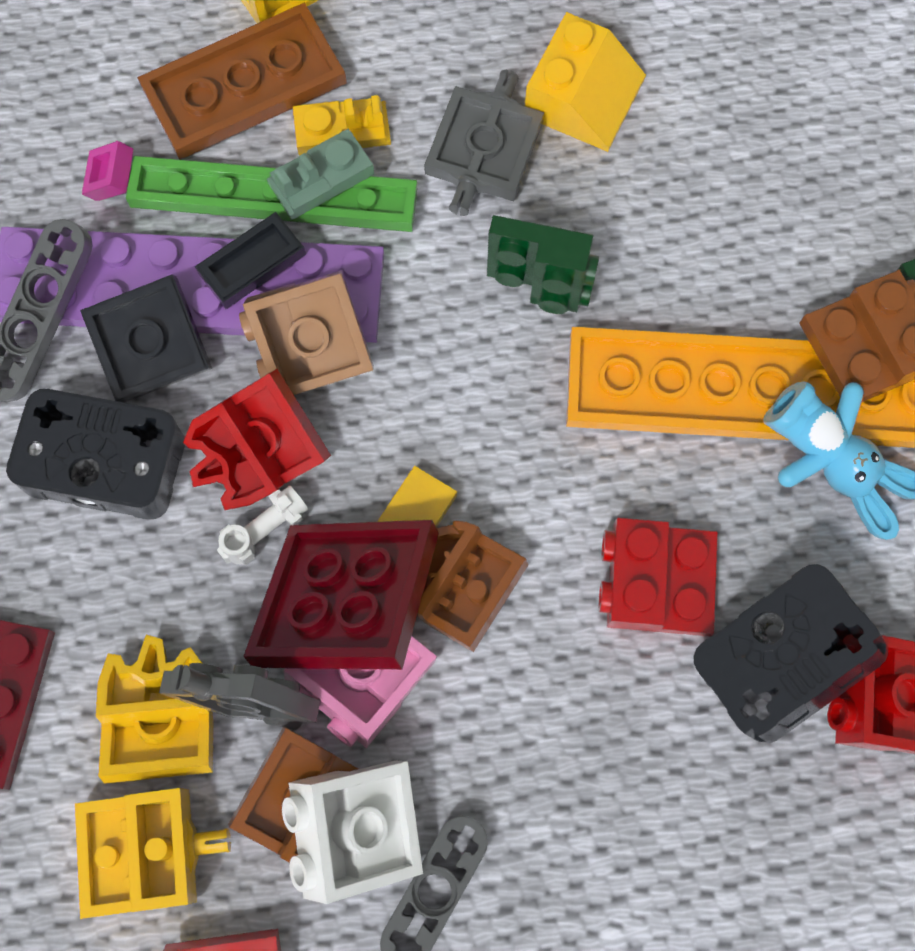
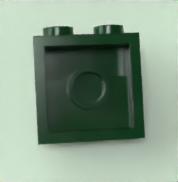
[487,215,600,314]

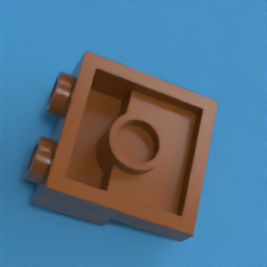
[799,270,915,403]

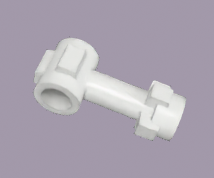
[217,485,308,565]

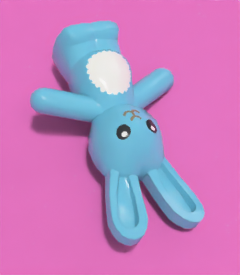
[763,381,915,540]

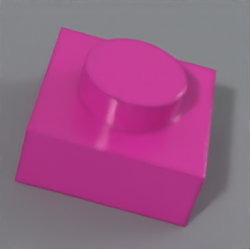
[82,141,134,201]

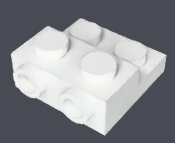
[282,760,423,904]

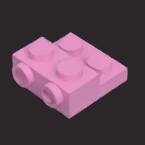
[284,636,437,748]

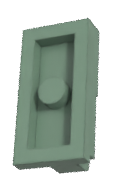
[267,128,374,220]

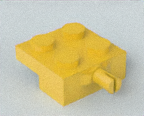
[75,788,231,919]

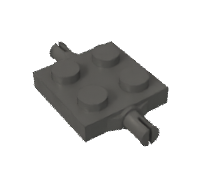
[424,69,544,216]
[159,663,320,731]

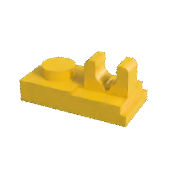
[292,95,391,156]

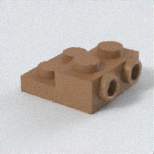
[239,270,374,395]

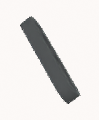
[0,219,93,402]

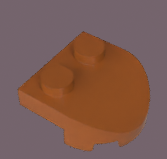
[417,521,528,652]

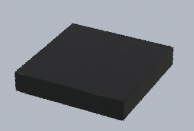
[80,274,212,403]

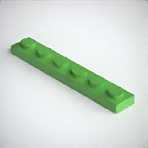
[126,156,418,232]

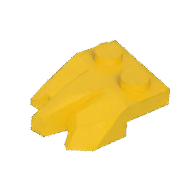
[96,634,214,784]

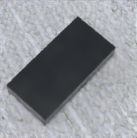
[195,212,306,309]

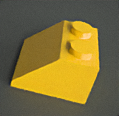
[525,12,646,152]

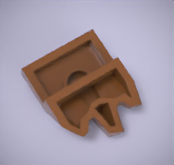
[228,726,359,863]

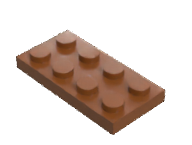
[137,2,347,160]

